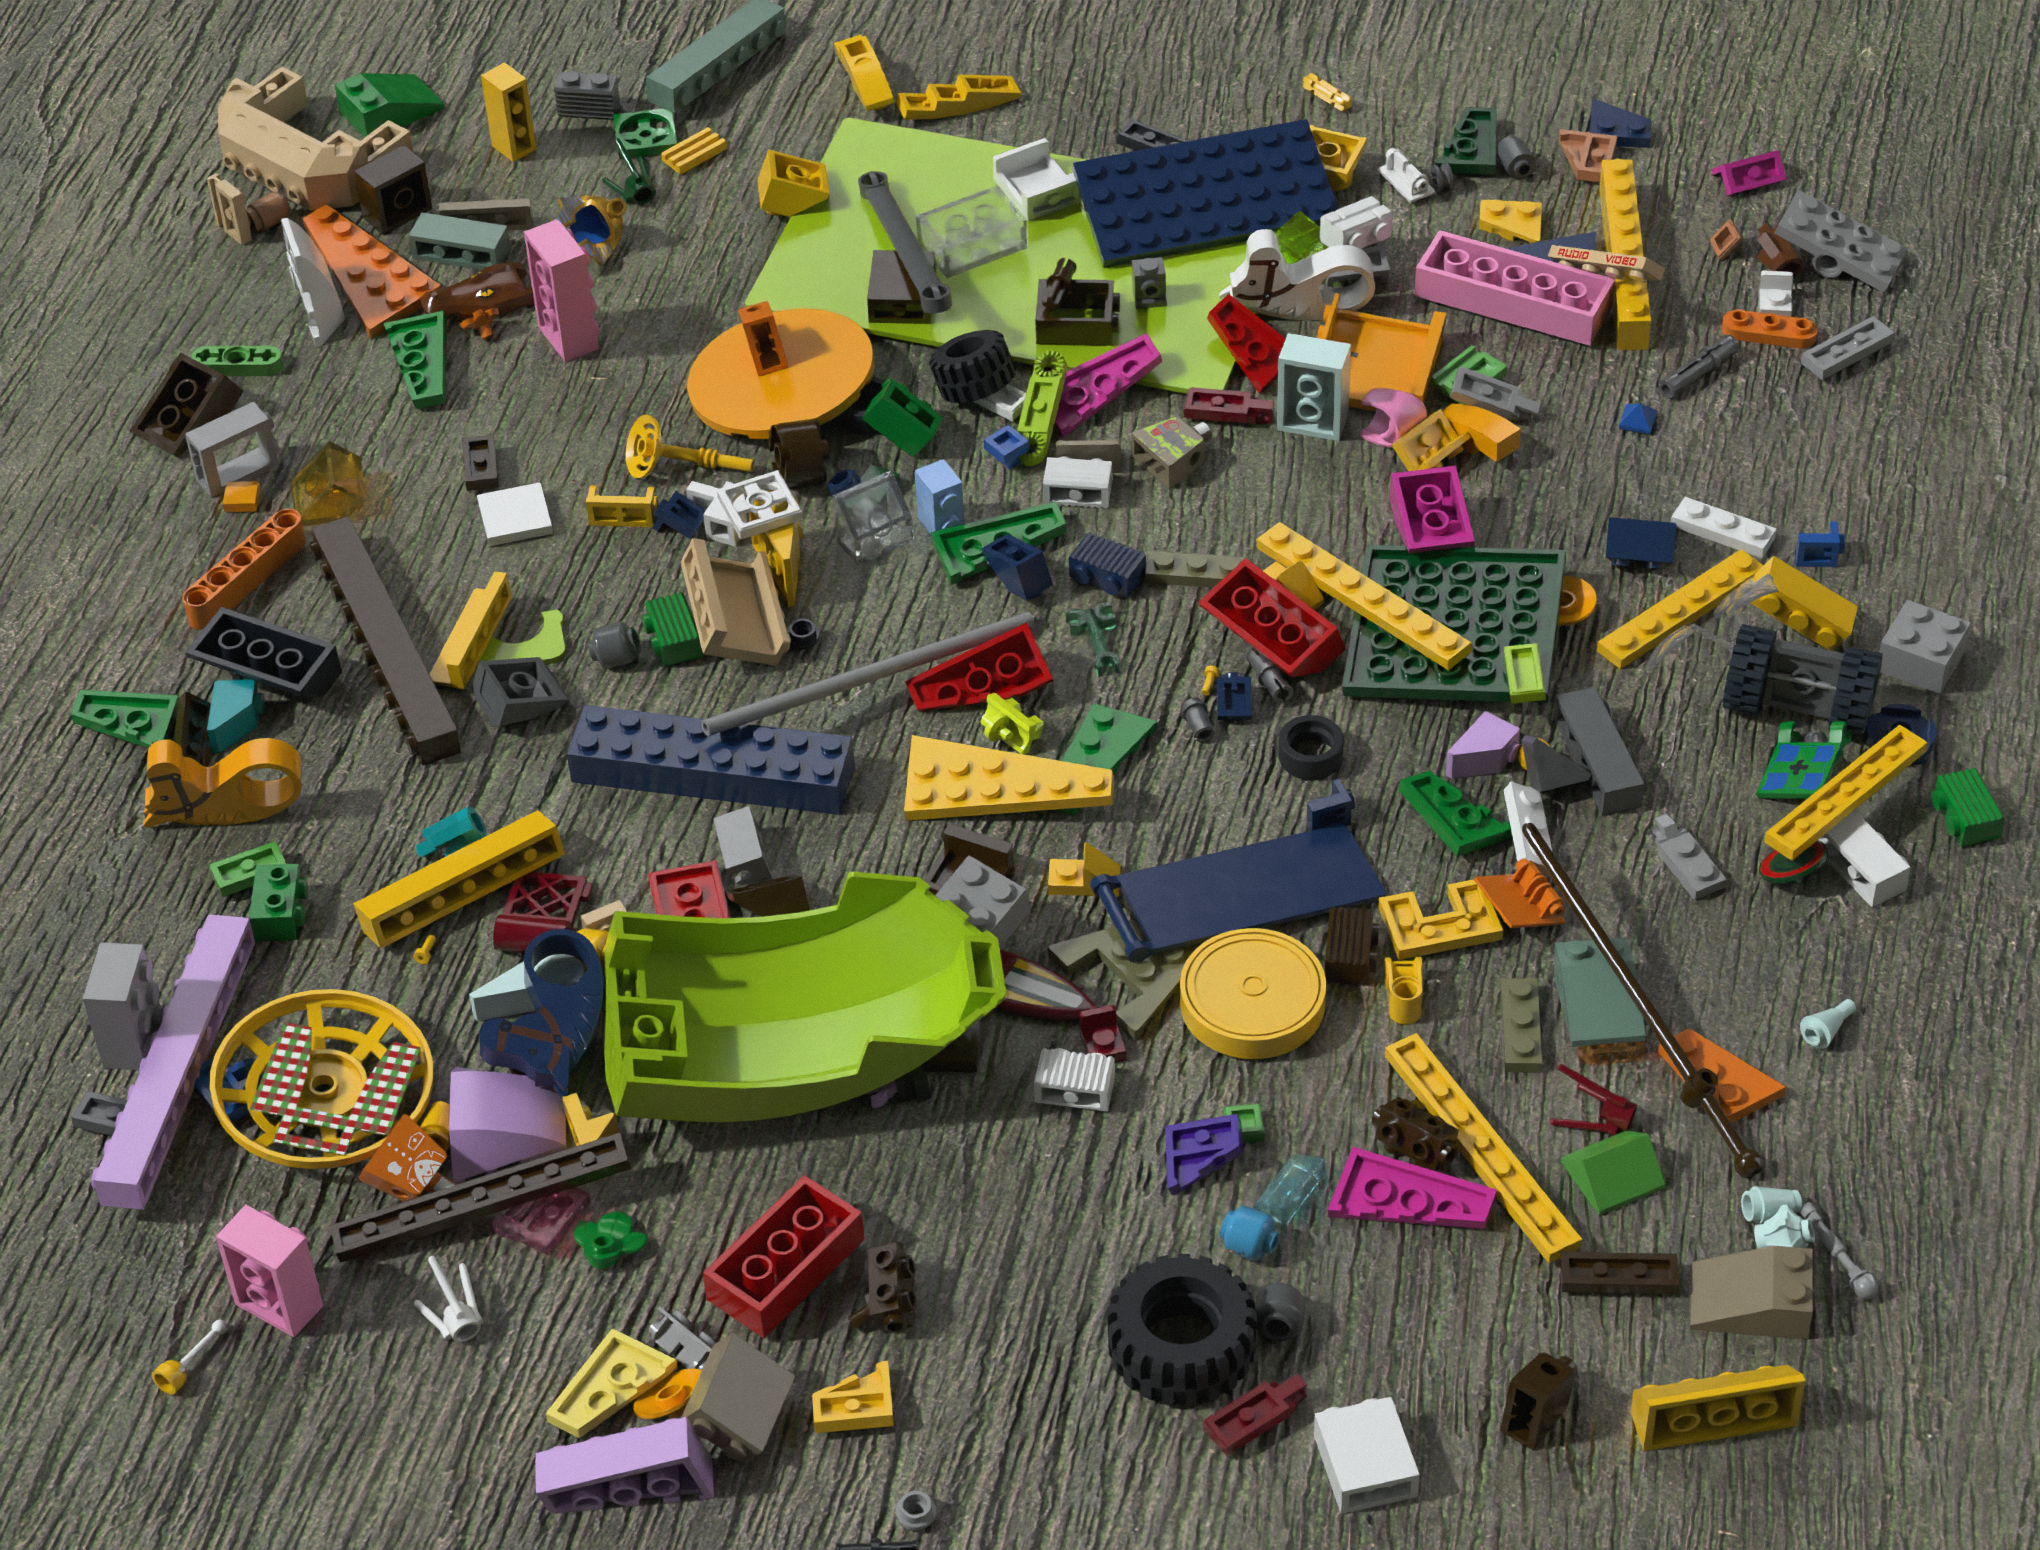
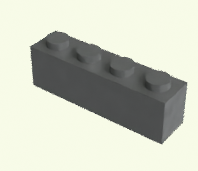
[1554,687,1647,816]

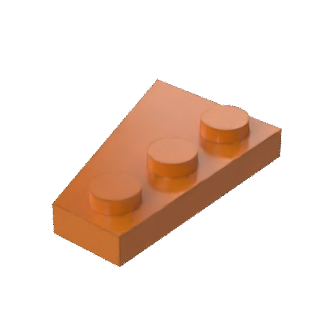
[1658,1028,1786,1123]

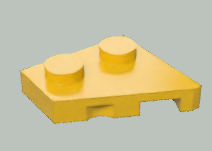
[1479,199,1542,244]
[812,1361,894,1433]

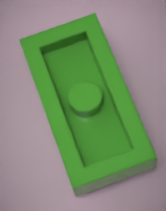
[209,841,286,897]

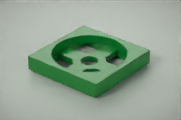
[613,108,677,159]

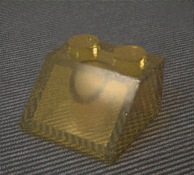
[291,441,366,526]

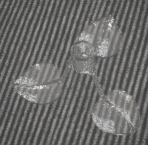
[1648,574,1778,674]

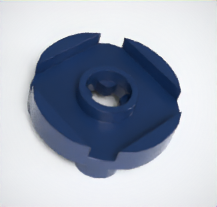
[1865,704,1937,765]

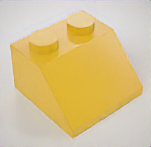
[757,149,830,217]

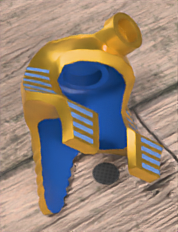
[550,195,627,266]

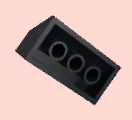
[185,607,342,696]

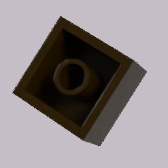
[354,145,433,235]

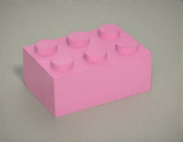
[216,1205,323,1338]

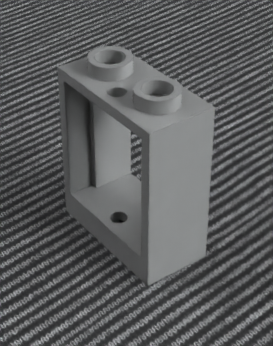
[185,402,279,498]

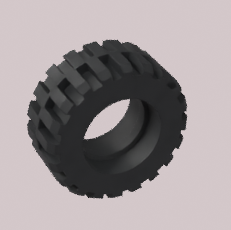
[1107,1253,1256,1406]

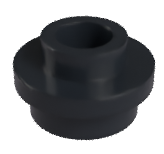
[787,618,820,649]

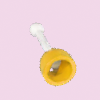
[151,1320,227,1395]

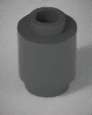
[1497,136,1536,179]

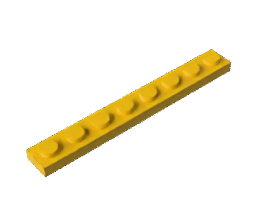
[1256,522,1472,670]
[1385,1033,1582,1264]

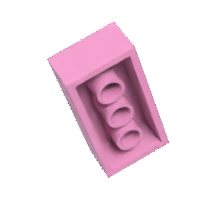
[524,219,600,362]

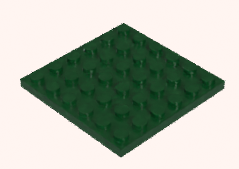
[1342,545,1566,703]

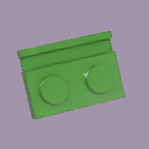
[1431,345,1507,405]

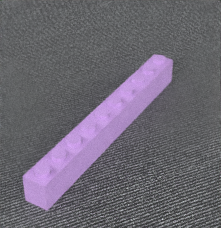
[91,914,255,1210]

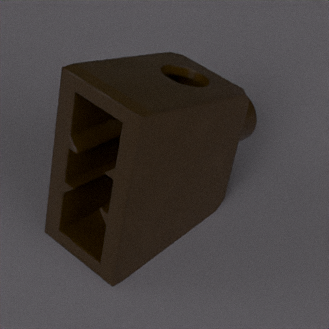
[1500,1353,1578,1451]

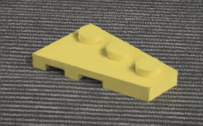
[546,1329,678,1438]

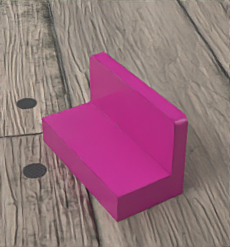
[1711,150,1786,195]

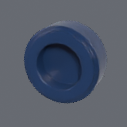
[827,469,861,499]

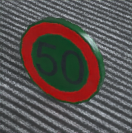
[1758,840,1828,884]

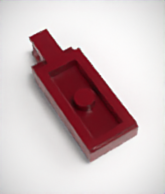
[1184,387,1275,424]
[1203,1374,1307,1456]

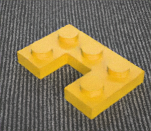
[1378,879,1503,960]

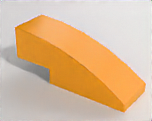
[1441,404,1521,462]

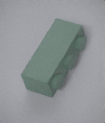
[408,212,511,270]

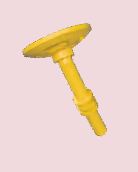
[625,415,755,479]

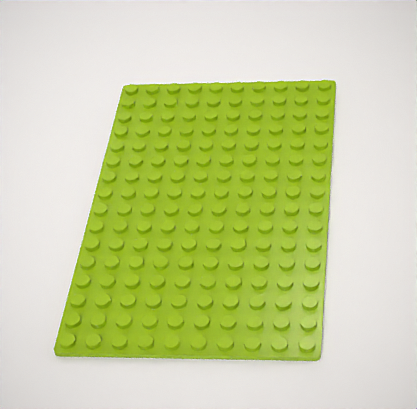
[745,118,1291,394]

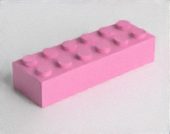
[1414,230,1615,346]

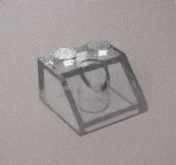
[834,470,914,566]

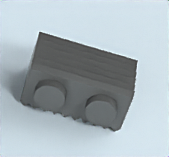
[554,71,620,119]

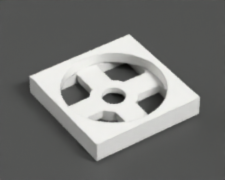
[717,470,803,540]

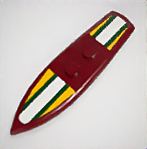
[994,949,1097,1021]

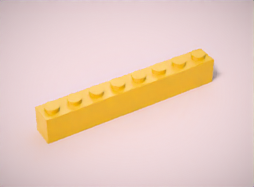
[1599,159,1651,350]

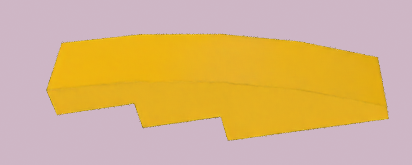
[895,75,1021,120]

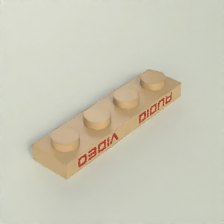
[1548,245,1665,283]

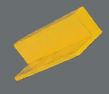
[429,571,512,689]

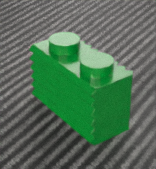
[642,592,704,667]
[1931,767,2005,847]

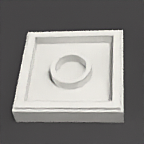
[477,483,553,546]

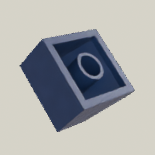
[1605,517,1676,569]

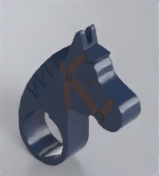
[479,929,604,1099]

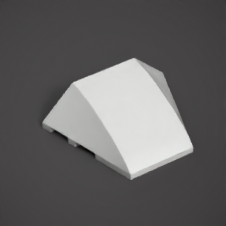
[281,218,345,347]

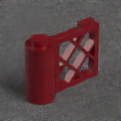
[493,872,593,953]

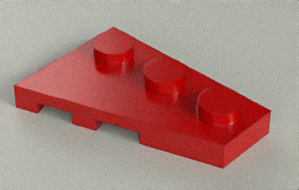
[1207,294,1286,395]

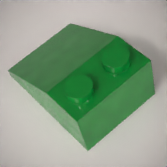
[334,73,445,138]

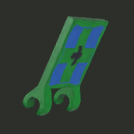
[1756,721,1852,798]

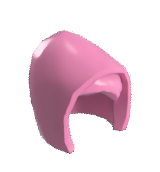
[1360,388,1427,448]

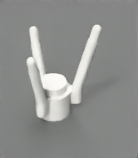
[414,1256,484,1343]

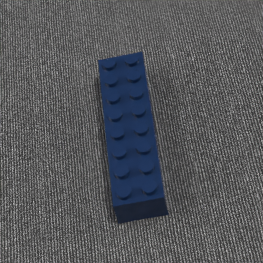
[567,705,854,815]

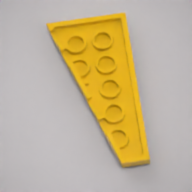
[904,735,1114,821]

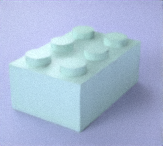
[1277,333,1351,441]

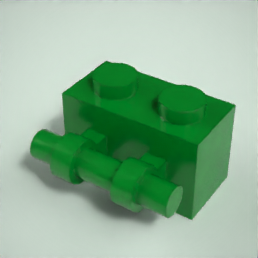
[862,377,943,457]

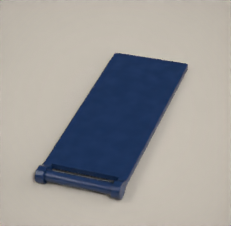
[1090,823,1386,963]

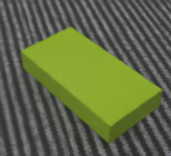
[1504,643,1546,704]

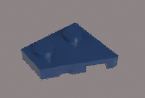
[1590,99,1651,148]

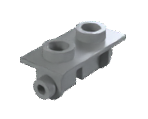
[649,1306,717,1370]

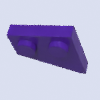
[1165,1114,1243,1195]

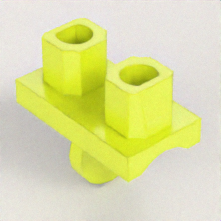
[980,693,1044,754]

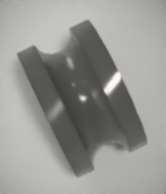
[1430,163,1454,192]

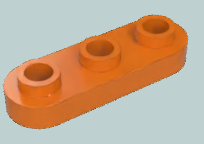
[1722,309,1818,349]

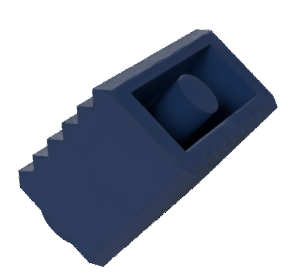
[1069,532,1146,598]

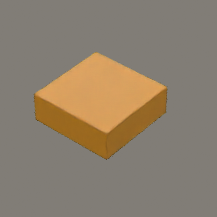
[223,481,260,512]

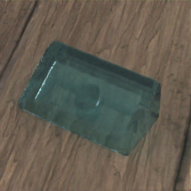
[1253,1155,1325,1226]

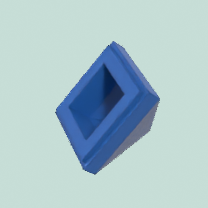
[1619,403,1658,434]

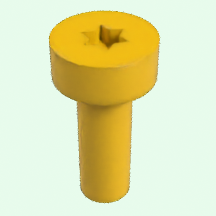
[1201,666,1220,696]
[413,935,436,964]

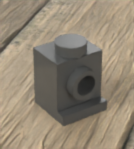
[1132,257,1167,309]

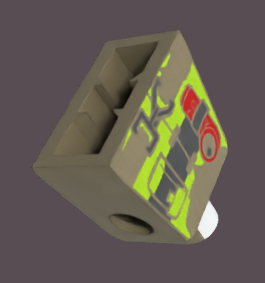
[1131,416,1212,489]

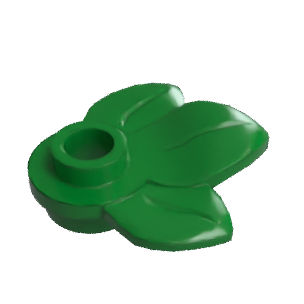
[574,1211,648,1269]

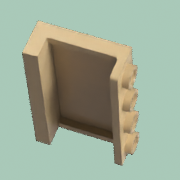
[681,538,791,666]

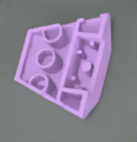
[449,1066,567,1185]

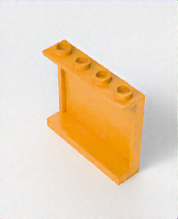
[1317,293,1446,411]

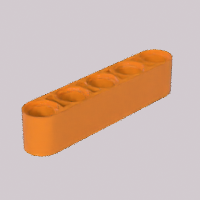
[182,509,306,630]

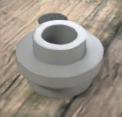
[896,1491,936,1530]

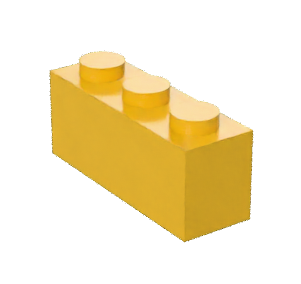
[481,62,537,162]
[1747,556,1858,651]

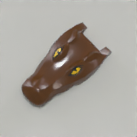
[420,263,535,320]

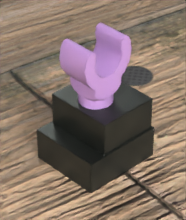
[865,1065,931,1108]

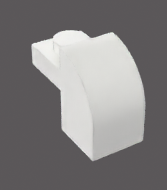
[686,481,747,546]

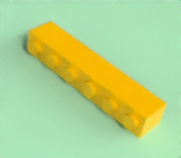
[353,810,565,949]

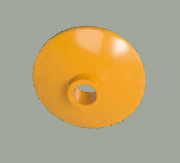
[1558,576,1597,625]
[633,1368,702,1419]

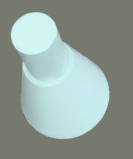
[1800,999,1856,1049]

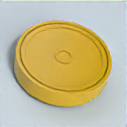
[1180,928,1326,1059]

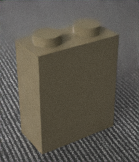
[681,1333,795,1463]

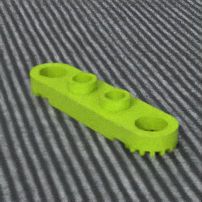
[1017,350,1068,466]

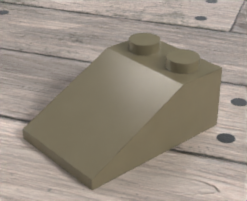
[1690,1246,1813,1340]

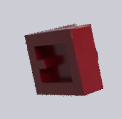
[1079,1005,1127,1063]

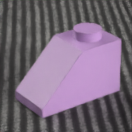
[1446,711,1521,779]

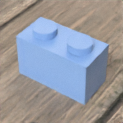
[915,459,964,534]

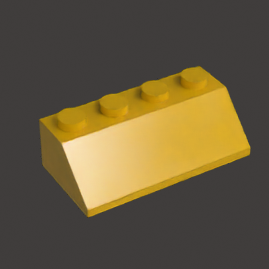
[1630,1365,1805,1452]

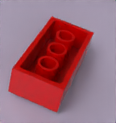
[703,1175,865,1338]

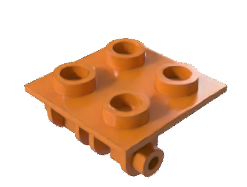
[1474,858,1566,928]

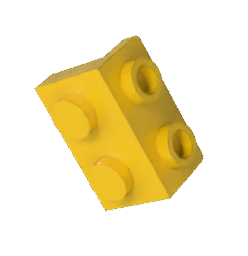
[1391,409,1471,471]

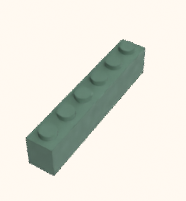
[646,0,786,114]

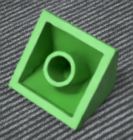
[1561,1131,1665,1216]

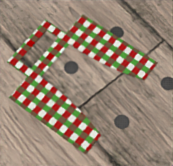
[250,1022,421,1155]

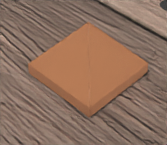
[1709,219,1743,261]

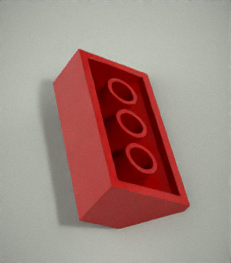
[1198,558,1346,677]

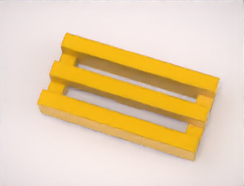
[661,127,727,175]

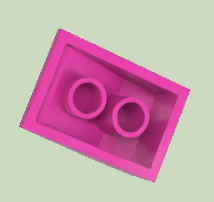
[1389,466,1475,553]

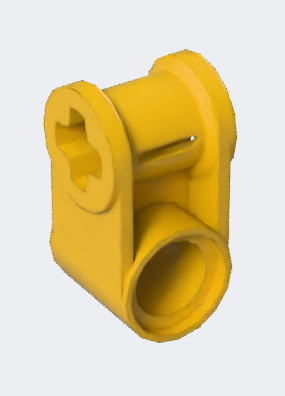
[1384,957,1423,1025]

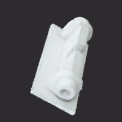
[1377,148,1436,203]

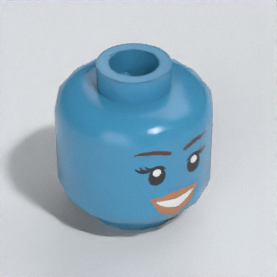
[1220,1205,1280,1261]

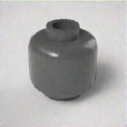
[588,622,641,669]
[1255,1283,1306,1341]

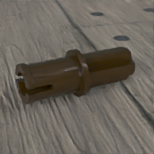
[1041,258,1077,311]

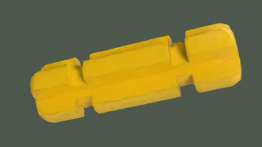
[1303,73,1352,112]

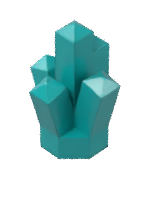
[416,806,487,857]

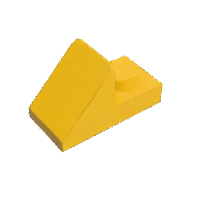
[1263,560,1324,610]
[1048,842,1121,897]
[563,1093,619,1146]

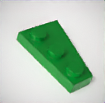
[1398,771,1513,856]

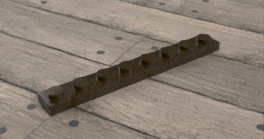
[330,1132,631,1263]

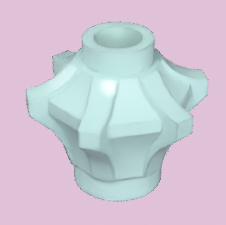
[1754,1204,1815,1249]

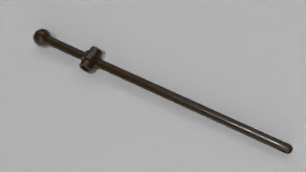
[1522,823,1764,1178]

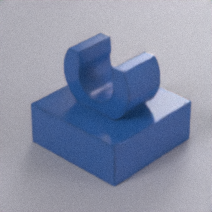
[984,425,1029,469]

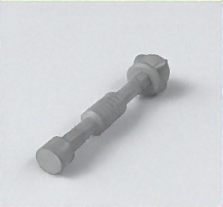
[1800,1202,1879,1300]

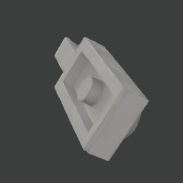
[1450,367,1540,422]
[1653,814,1727,900]

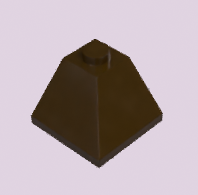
[725,874,810,917]

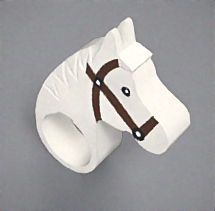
[1219,229,1375,321]

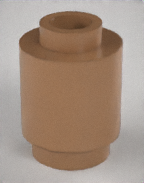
[246,192,290,232]

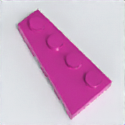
[1054,333,1162,438]
[1328,1147,1497,1229]

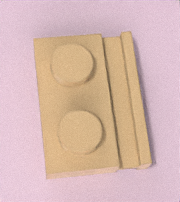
[207,173,252,245]

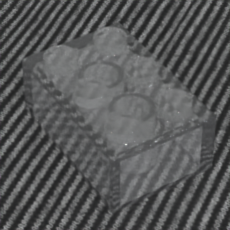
[916,185,1028,279]

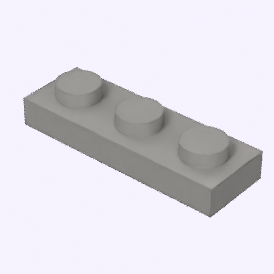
[1801,316,1895,380]

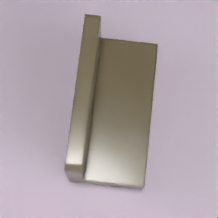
[1056,440,1121,473]

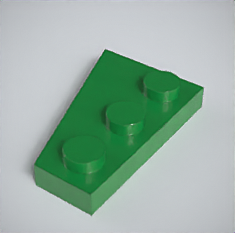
[71,690,179,748]

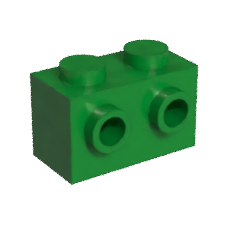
[249,864,308,942]

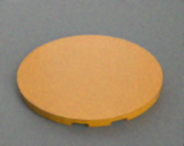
[687,308,875,439]

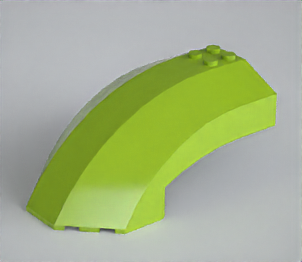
[602,871,1007,1122]

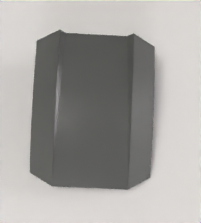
[473,657,570,727]

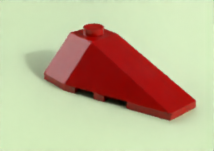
[905,622,1054,712]

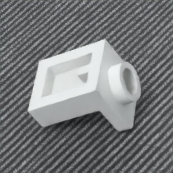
[1759,271,1793,317]

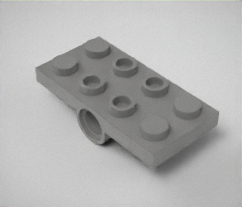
[1774,190,1907,293]

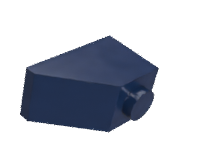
[981,534,1053,601]

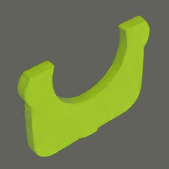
[479,609,566,664]

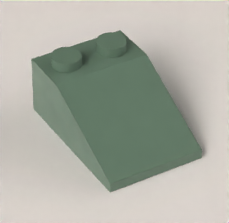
[1554,937,1646,1047]

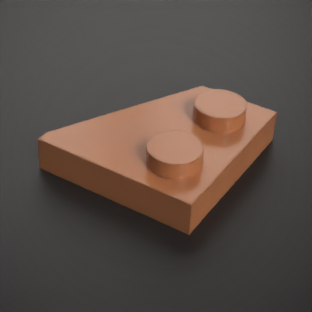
[1559,129,1617,182]

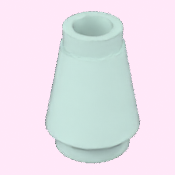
[1741,1186,1802,1224]

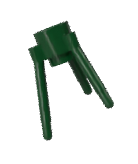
[602,138,656,205]

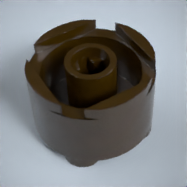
[769,418,829,487]

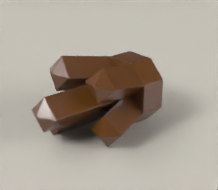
[1756,223,1804,278]

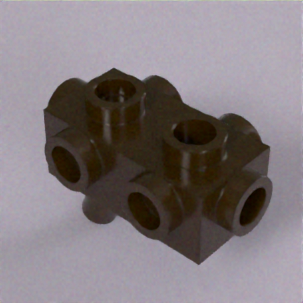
[1372,1096,1459,1171]
[848,1241,917,1333]

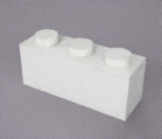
[1818,810,1911,907]

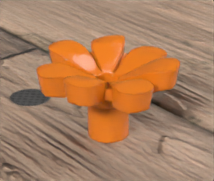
[460,308,499,340]

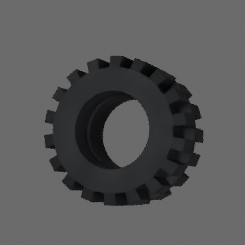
[929,330,1016,403]

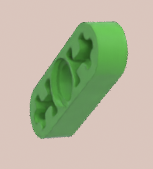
[191,346,284,376]

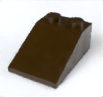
[129,353,244,457]

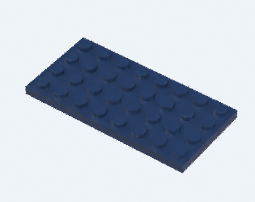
[1072,119,1338,268]

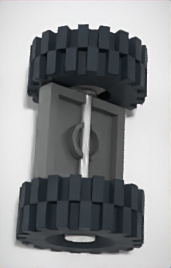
[1723,624,1883,738]

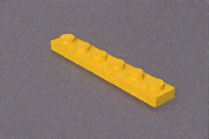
[1597,549,1764,669]
[1764,725,1928,861]

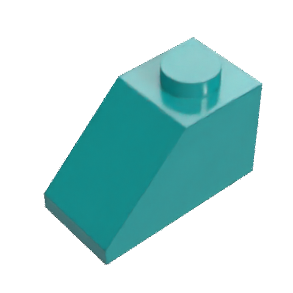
[207,679,265,753]

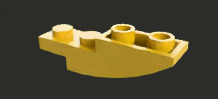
[834,35,895,111]

